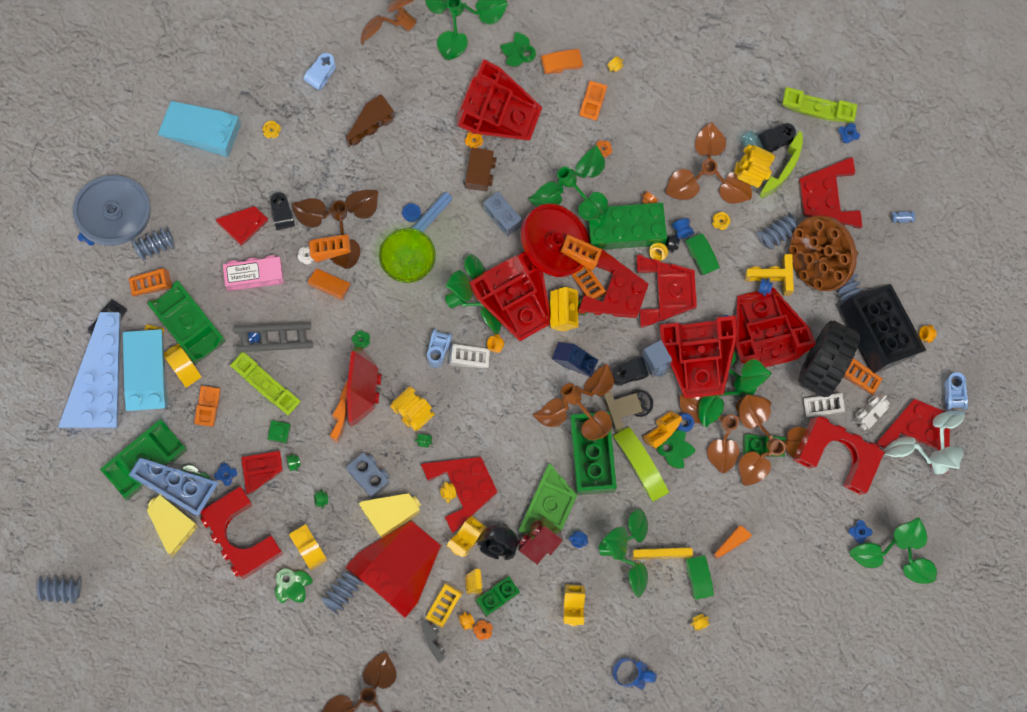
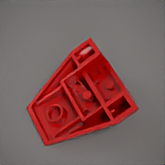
[457,59,543,141]
[469,251,551,342]
[736,287,816,367]
[660,316,738,399]
[347,347,382,426]
[345,521,441,618]

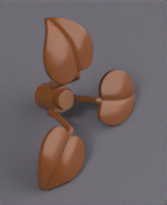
[361,0,417,45]
[666,122,752,204]
[533,364,614,440]
[679,393,771,474]
[738,394,806,486]

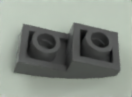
[423,621,445,663]

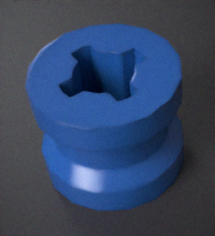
[672,218,694,240]

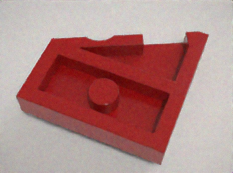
[216,206,269,247]
[241,451,283,495]

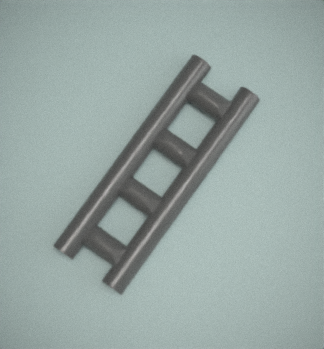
[234,322,313,353]

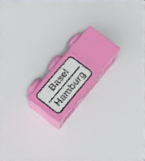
[223,255,284,291]

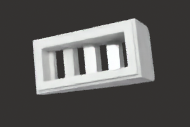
[448,344,490,368]
[804,393,846,418]

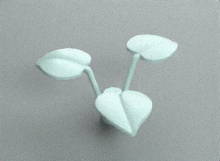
[883,411,965,474]

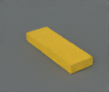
[632,548,693,560]

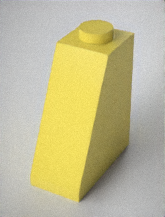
[359,493,421,538]
[147,495,198,557]

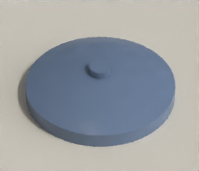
[73,175,151,246]

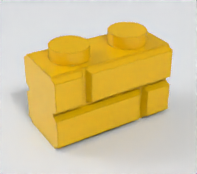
[550,287,579,332]

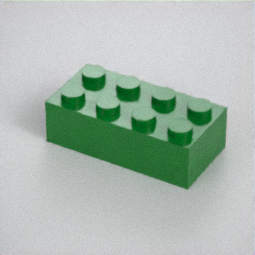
[587,203,667,250]
[570,412,617,495]

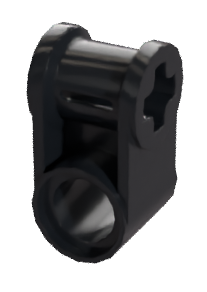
[758,123,796,153]
[270,192,295,231]
[612,357,649,386]

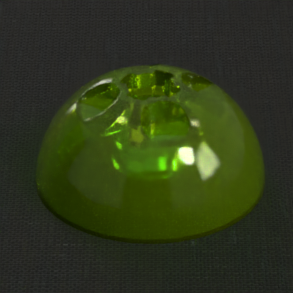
[379,228,436,284]

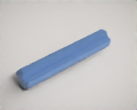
[410,192,452,238]

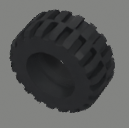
[798,320,860,397]

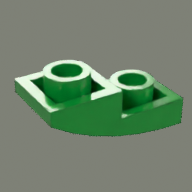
[685,233,720,275]
[743,434,786,457]
[686,555,714,600]
[475,577,520,617]

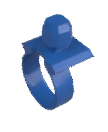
[613,658,657,690]

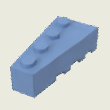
[128,458,219,516]

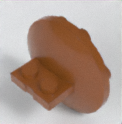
[789,215,859,291]

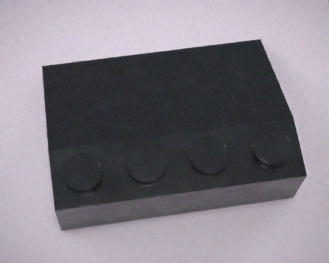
[839,284,926,373]

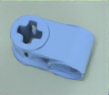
[303,53,336,90]
[427,329,453,368]
[944,372,968,410]

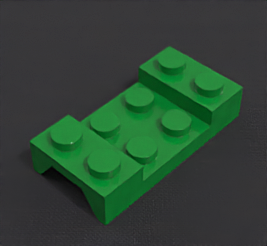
[147,280,226,365]
[100,419,188,501]

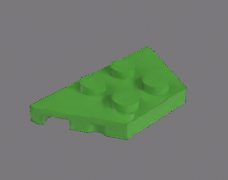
[518,464,577,533]

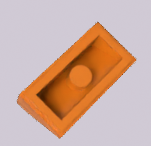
[307,268,351,301]

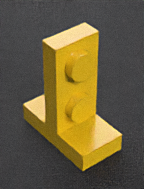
[745,254,794,296]

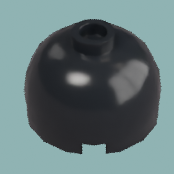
[477,523,518,560]

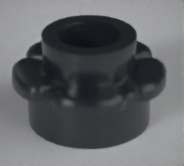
[665,235,680,253]

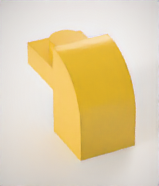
[164,344,202,388]
[446,516,486,557]
[289,524,328,571]
[563,584,585,626]

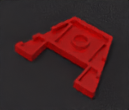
[799,157,863,229]
[578,250,649,318]
[636,255,697,328]
[876,399,950,474]
[421,457,498,534]

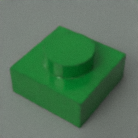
[267,420,291,444]

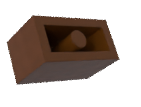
[465,147,497,192]

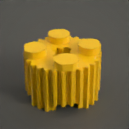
[734,144,775,188]
[390,386,435,432]

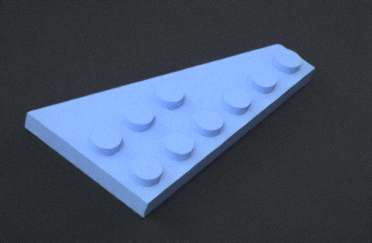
[58,312,121,428]

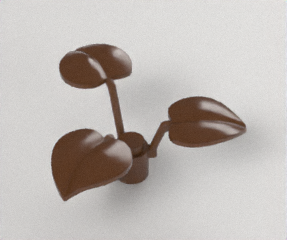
[292,190,378,269]
[322,652,400,712]

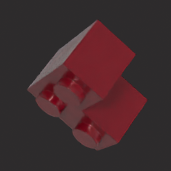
[518,516,563,565]

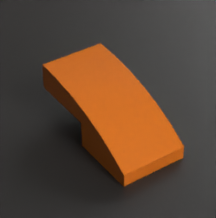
[541,49,584,74]
[579,81,608,121]
[194,386,221,427]
[330,399,347,443]

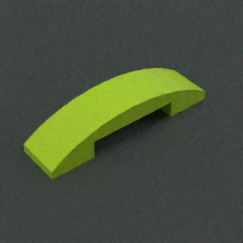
[782,87,858,123]
[759,131,803,199]
[230,352,301,416]
[613,427,669,503]

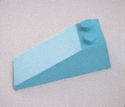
[158,101,241,158]
[123,329,168,411]

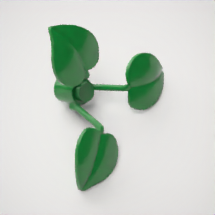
[425,0,508,60]
[528,145,608,221]
[445,254,501,334]
[698,351,772,428]
[599,508,648,598]
[849,517,937,584]

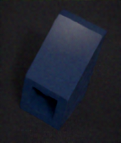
[552,342,598,377]

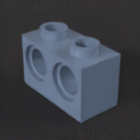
[483,192,522,237]
[642,340,672,378]
[346,452,390,499]

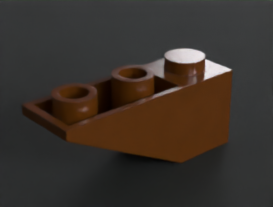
[346,94,395,147]

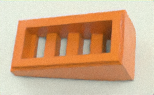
[309,234,351,262]
[561,234,602,270]
[571,266,606,300]
[129,268,172,297]
[843,358,883,395]
[713,525,752,559]

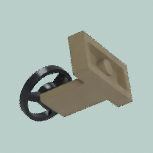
[603,390,653,433]

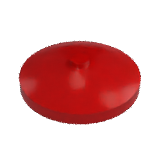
[521,204,590,277]

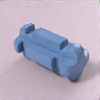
[892,211,915,223]

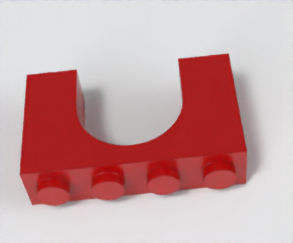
[793,416,885,495]
[200,486,283,580]

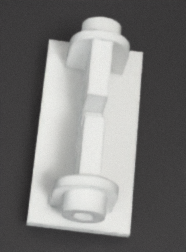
[852,394,890,431]

